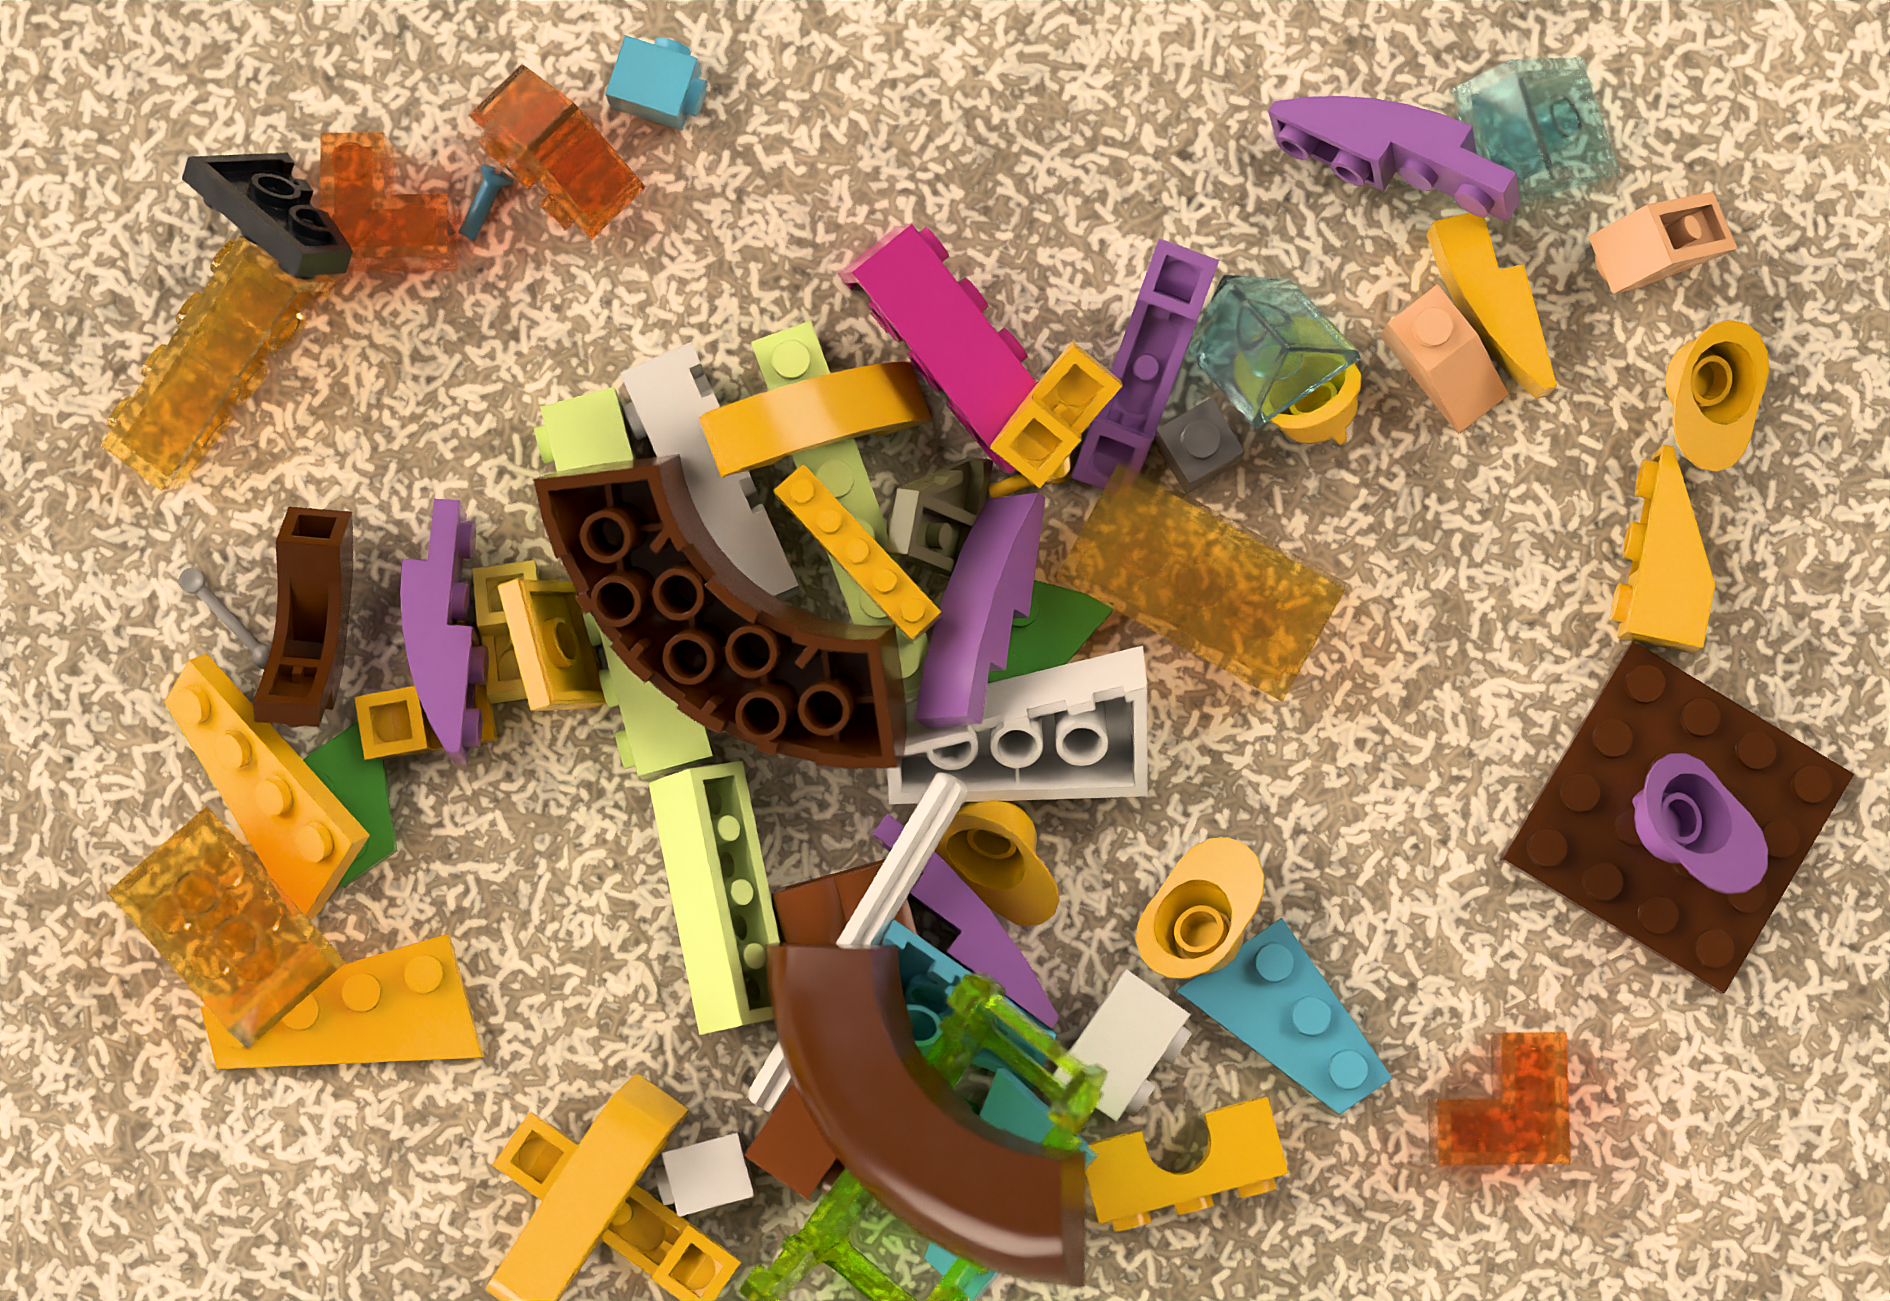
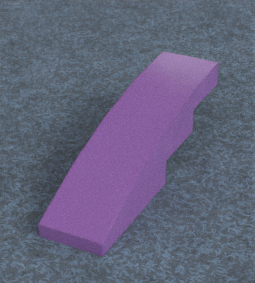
[914,493,1046,728]
[872,813,1060,1029]

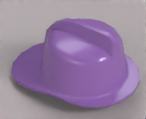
[1632,753,1768,894]

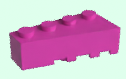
[838,224,1040,474]

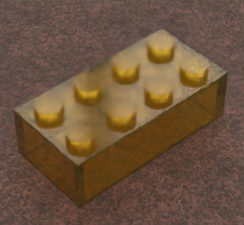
[1056,460,1347,702]

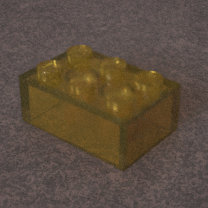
[107,806,347,1049]

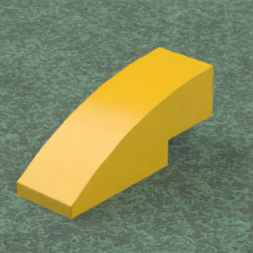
[1426,213,1557,399]

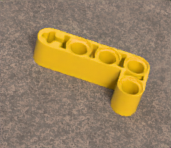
[486,1072,690,1301]

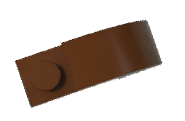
[253,506,353,727]

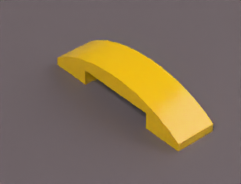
[698,361,932,478]
[492,1112,742,1301]

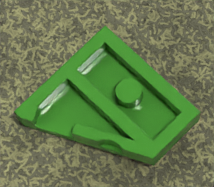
[987,580,1116,684]
[303,721,397,888]

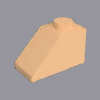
[1588,192,1738,294]
[1380,284,1509,434]

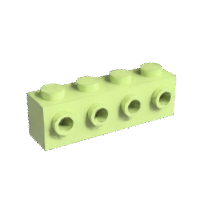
[648,761,780,1035]

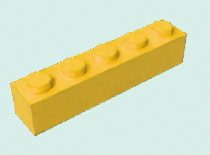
[773,463,942,644]

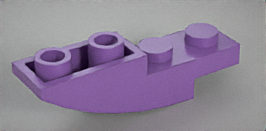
[1268,96,1520,222]
[400,498,489,765]

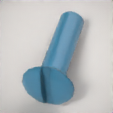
[458,165,513,241]

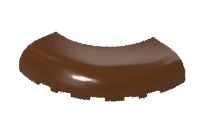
[533,454,907,769]
[766,942,1086,1288]

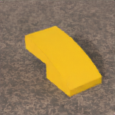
[990,341,1122,488]
[354,684,498,761]

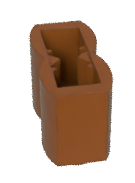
[772,859,918,945]

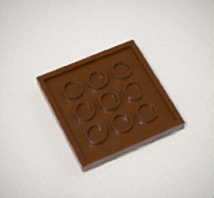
[1500,641,1854,994]

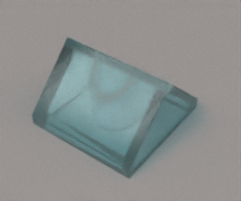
[1188,275,1361,430]

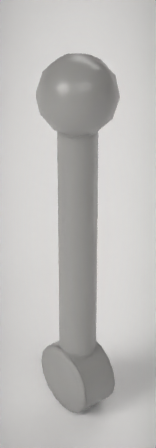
[179,568,271,669]

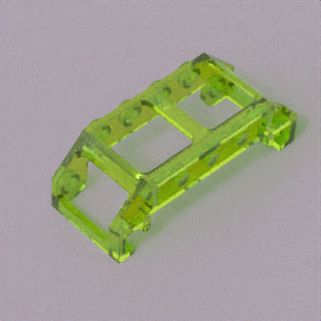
[738,973,1108,1301]

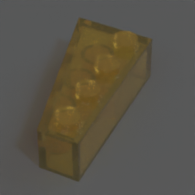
[100,236,339,490]

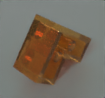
[468,64,646,240]
[320,132,457,272]
[1428,1032,1571,1166]

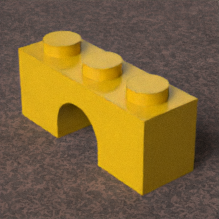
[1086,1096,1289,1232]

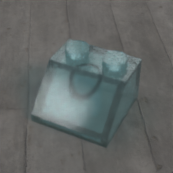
[1451,57,1621,205]

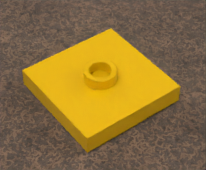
[498,579,606,711]

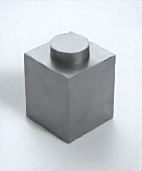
[1153,397,1245,494]

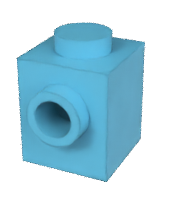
[605,35,708,131]

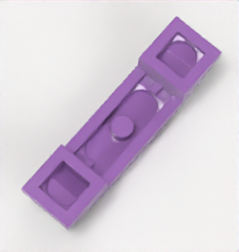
[1071,238,1220,500]

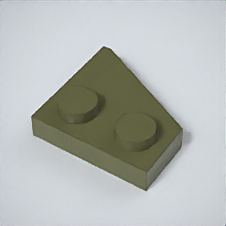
[885,457,993,577]

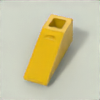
[1610,445,1715,654]

